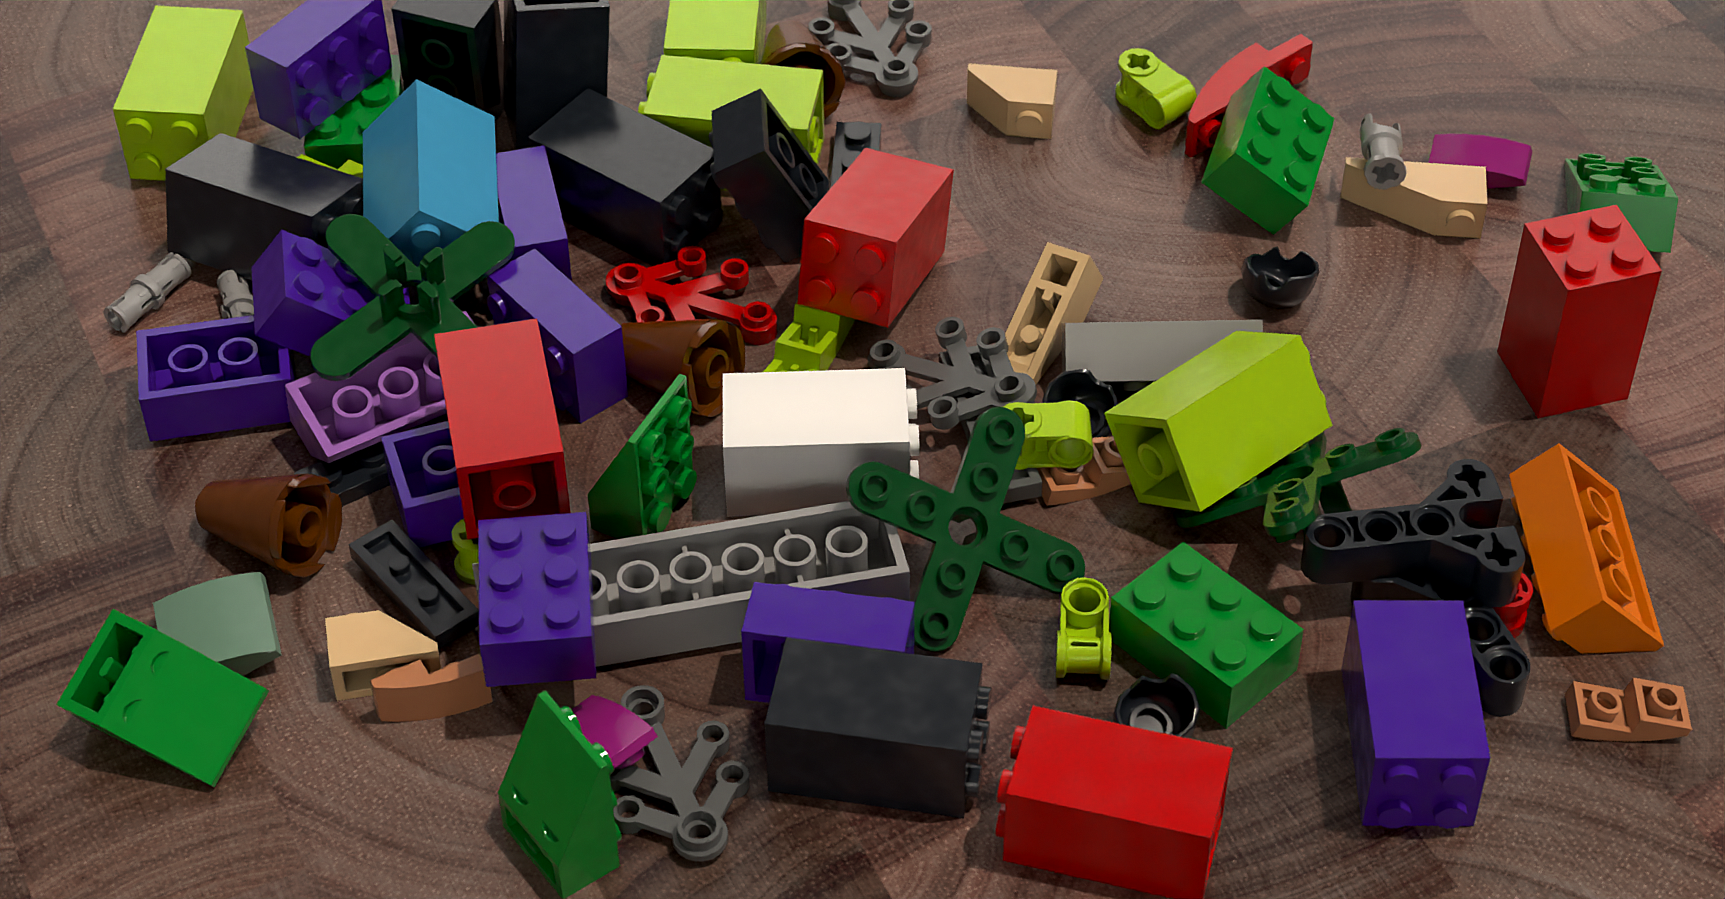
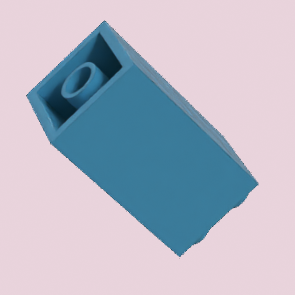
[363,79,499,267]

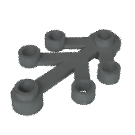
[808,0,932,97]
[868,317,1037,430]
[610,685,750,861]

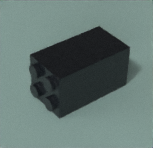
[503,0,610,150]
[528,88,723,266]
[165,133,363,280]
[765,637,991,818]

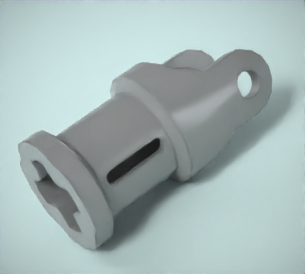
[1359,113,1407,190]

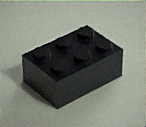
[391,0,505,123]
[709,88,829,263]

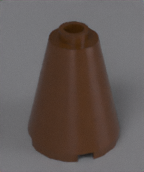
[760,20,845,120]
[620,319,745,417]
[195,474,342,577]

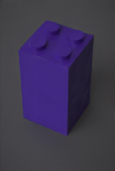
[1341,600,1490,828]

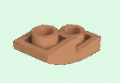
[1037,436,1131,506]
[370,654,493,722]
[1565,677,1692,742]

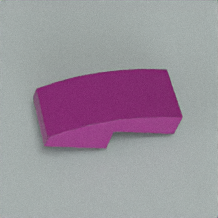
[1428,134,1533,189]
[571,695,658,769]

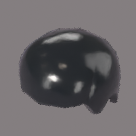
[1241,246,1320,309]
[1042,369,1118,438]
[1113,673,1200,739]

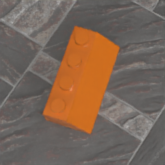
[1509,443,1664,654]

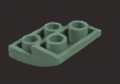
[153,572,282,676]

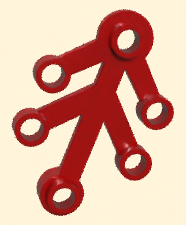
[605,246,778,345]

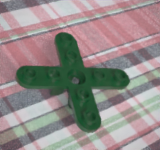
[311,214,515,381]
[846,407,1085,652]
[1173,428,1422,543]

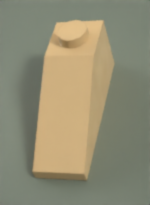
[1341,157,1487,239]
[1005,242,1103,385]

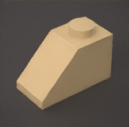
[967,64,1057,139]
[325,610,442,701]

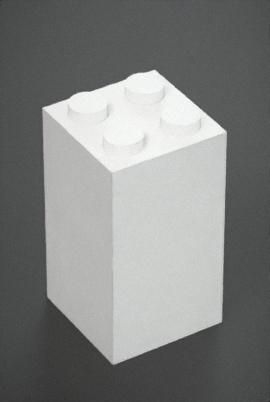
[723,368,919,517]

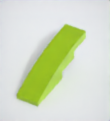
[763,302,856,372]

